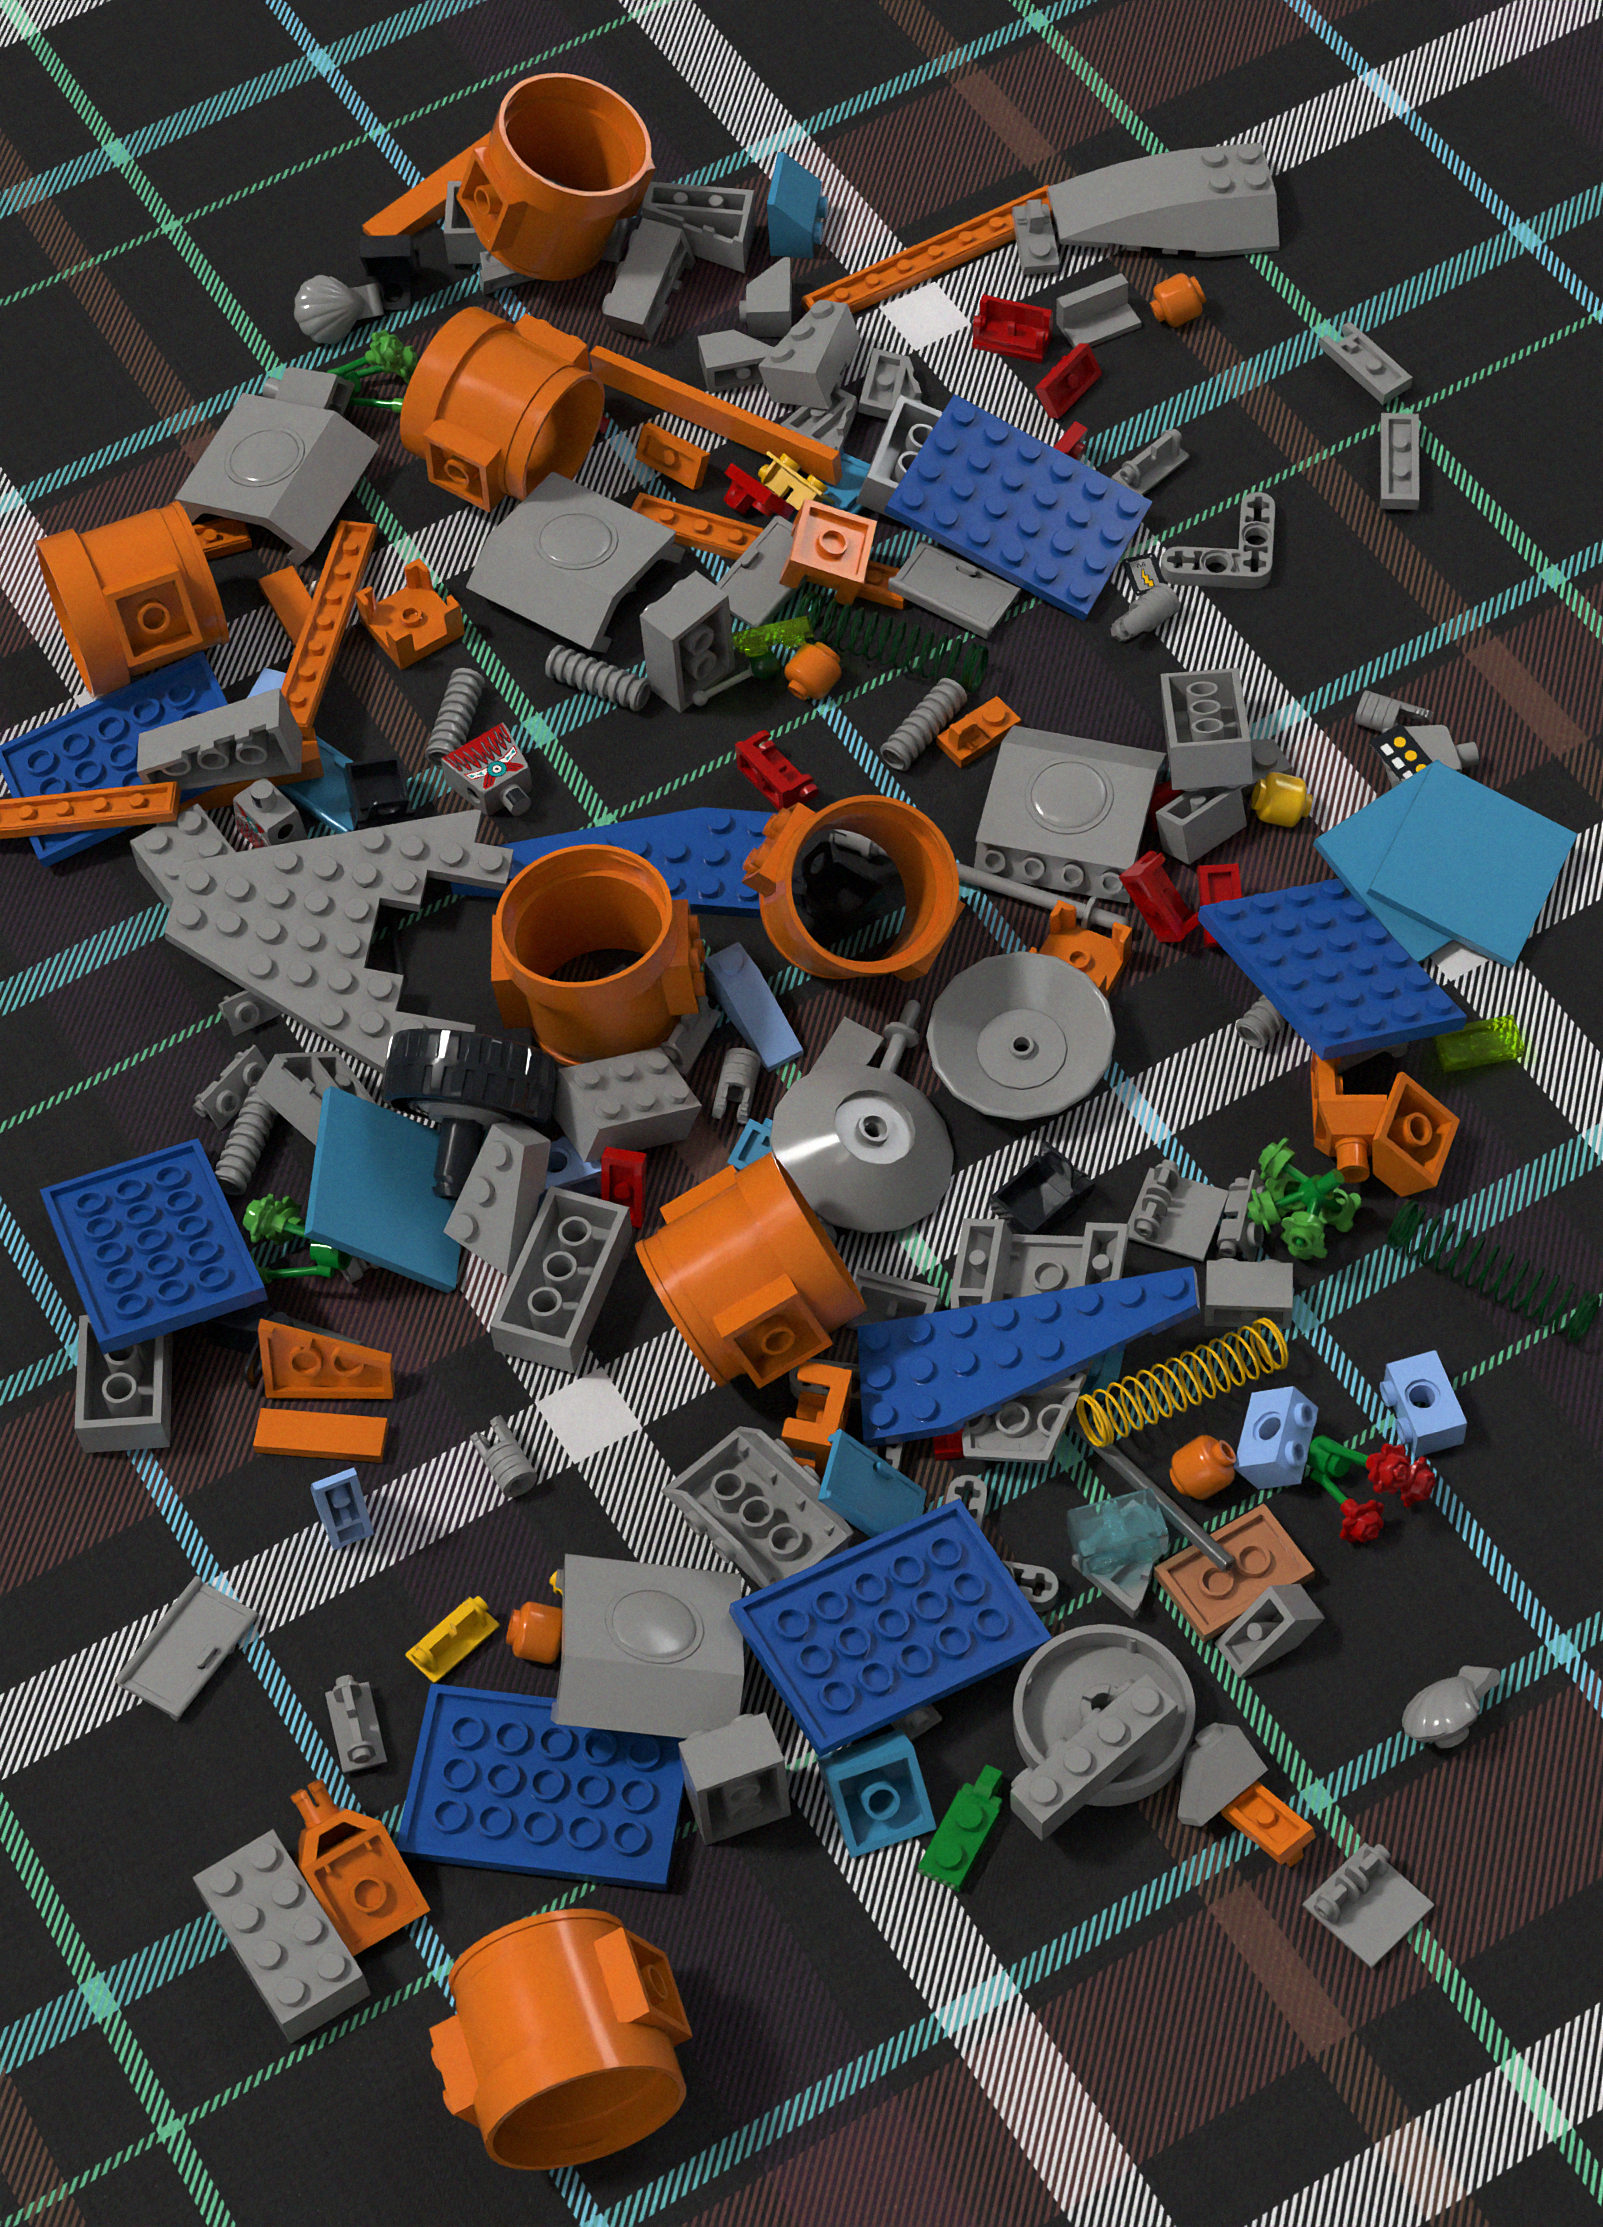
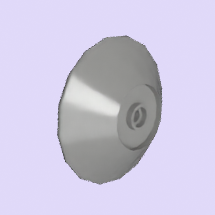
[926,951,1116,1121]
[770,1063,954,1234]

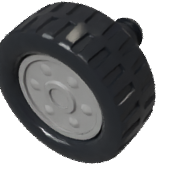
[381,1028,559,1201]

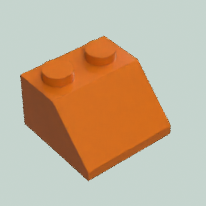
[1372,1072,1460,1197]

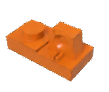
[635,422,710,490]
[936,696,1021,768]
[1220,1780,1316,1867]

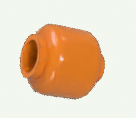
[1150,273,1207,328]
[784,642,842,701]
[1170,1435,1236,1500]
[506,1601,562,1664]

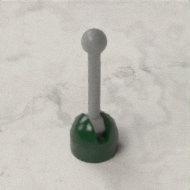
[692,647,781,706]

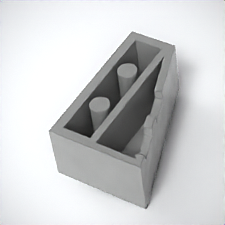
[254,1051,377,1146]

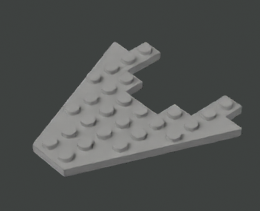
[165,809,514,1074]

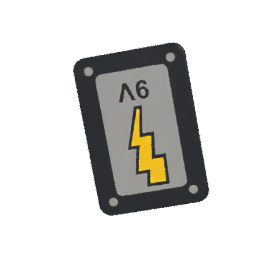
[1122,553,1166,596]

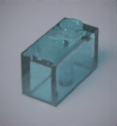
[1067,1488,1169,1576]

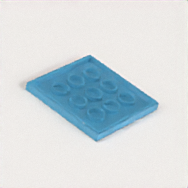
[1313,759,1454,964]
[1366,760,1578,969]
[304,1086,461,1293]

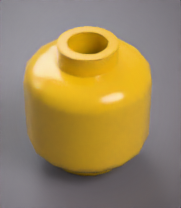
[1251,772,1313,827]

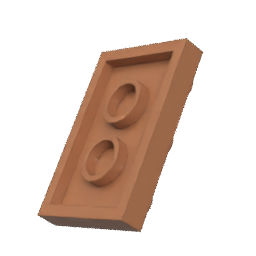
[1154,1503,1315,1643]

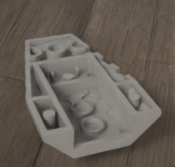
[1047,143,1279,257]
[950,1218,1130,1464]

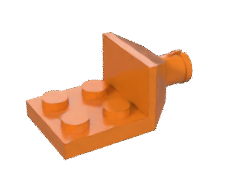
[1310,1050,1387,1183]
[290,1778,430,1957]

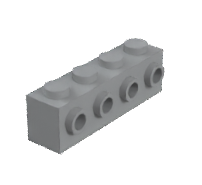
[1010,1673,1178,1841]

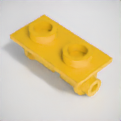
[758,451,835,511]
[405,1596,500,1684]

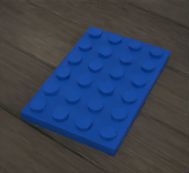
[884,394,1153,621]
[0,650,228,868]
[1198,879,1467,1061]
[40,1138,268,1355]
[729,1498,1052,1757]
[396,1684,686,1891]

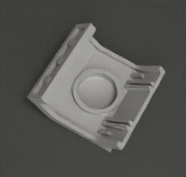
[174,393,380,566]
[466,471,685,653]
[974,725,1167,903]
[550,1554,744,1738]

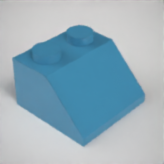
[767,152,829,259]
[816,1729,937,1858]

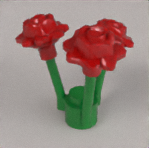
[1306,1435,1436,1543]

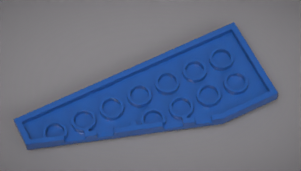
[451,807,778,918]
[857,1266,1200,1448]

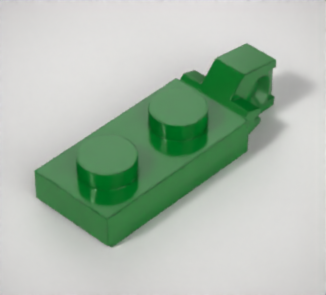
[918,1764,1003,1892]

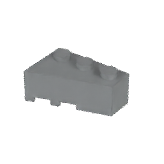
[642,182,756,273]
[602,218,696,341]
[758,300,861,410]
[443,1119,551,1276]

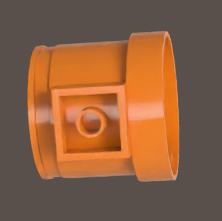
[456,73,656,281]
[400,306,605,513]
[34,501,230,699]
[741,795,966,982]
[491,844,706,1067]
[635,1151,868,1389]
[429,1909,693,2170]

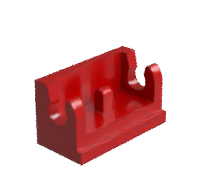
[972,294,1053,364]
[735,730,818,812]
[1118,851,1200,942]

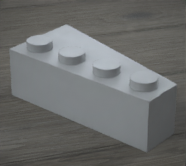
[137,688,302,790]

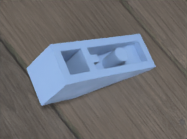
[704,942,803,1072]
[310,1467,374,1550]

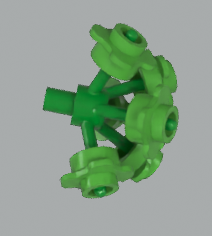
[1247,1137,1362,1260]

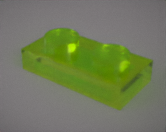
[731,616,814,657]
[1432,1014,1525,1073]

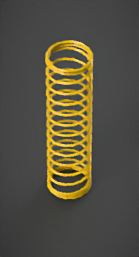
[1076,1317,1289,1448]

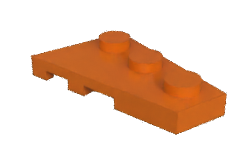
[258,1318,395,1399]

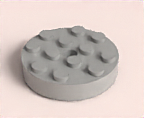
[1013,1624,1195,1806]

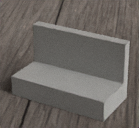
[1056,273,1142,348]

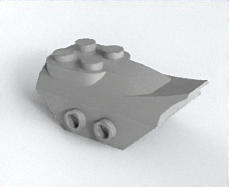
[661,1426,854,1589]

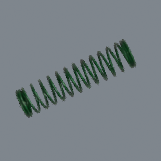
[794,591,989,693]
[1386,1199,1601,1344]

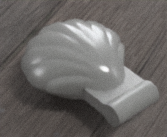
[294,275,384,344]
[1402,1666,1501,1748]

